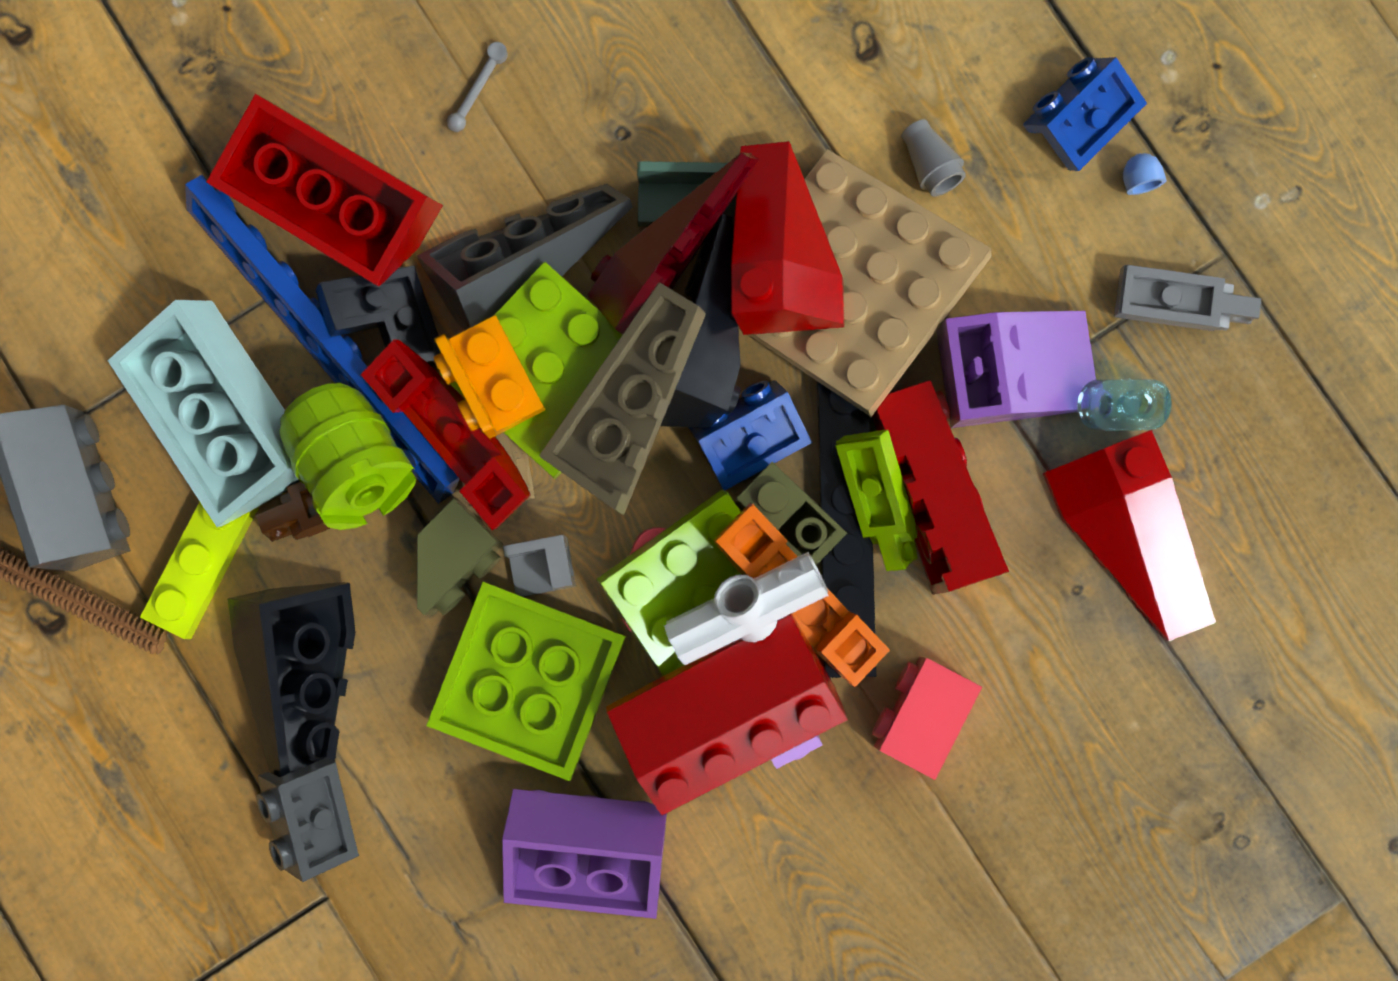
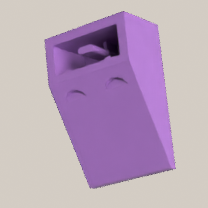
[936,311,1100,428]

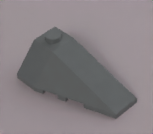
[417,184,633,330]

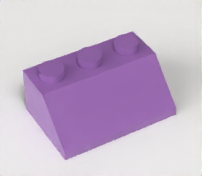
[502,789,667,919]

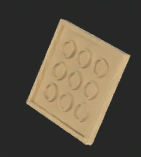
[738,149,992,417]

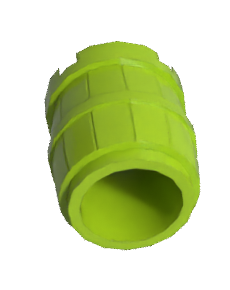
[279,383,416,530]

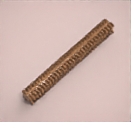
[0,547,169,655]

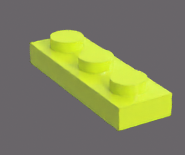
[140,502,260,639]

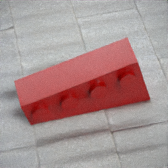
[871,380,1009,595]

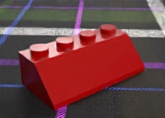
[206,93,443,286]
[606,614,848,815]

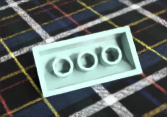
[107,300,300,527]

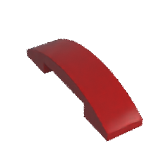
[361,339,531,530]

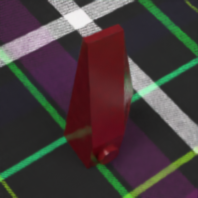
[587,152,759,335]

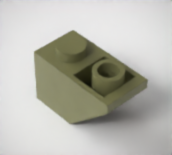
[735,462,847,565]
[417,498,504,616]

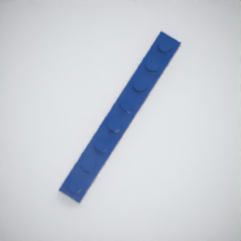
[185,175,460,504]

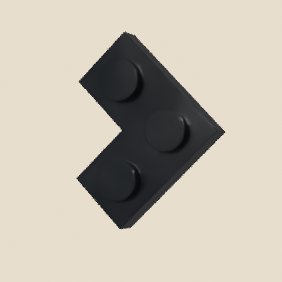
[315,265,441,366]

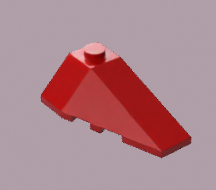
[732,141,845,335]
[1043,430,1216,641]

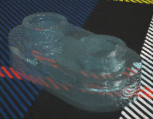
[1077,379,1172,431]

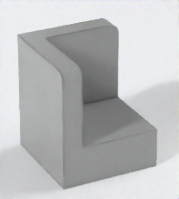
[503,535,576,597]

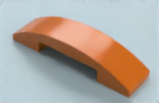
[713,503,890,687]

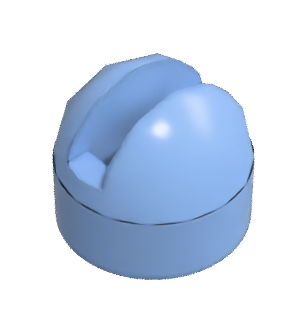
[1123,153,1167,195]

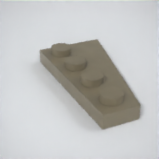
[539,282,706,515]

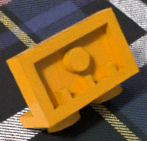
[433,315,545,439]

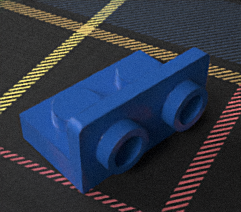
[1023,57,1147,171]
[689,380,812,491]

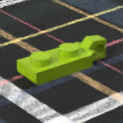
[835,429,918,571]

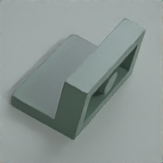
[637,161,737,229]

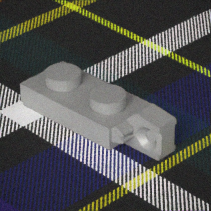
[1114,265,1261,331]

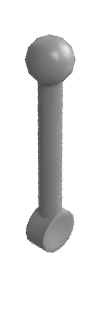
[447,42,508,132]

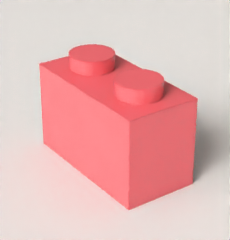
[872,657,982,780]

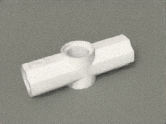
[664,552,828,665]

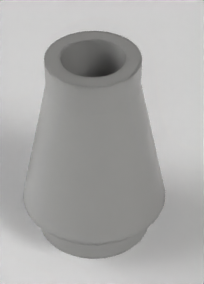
[901,119,966,197]

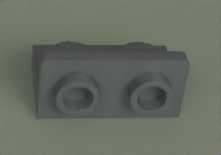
[256,758,359,882]

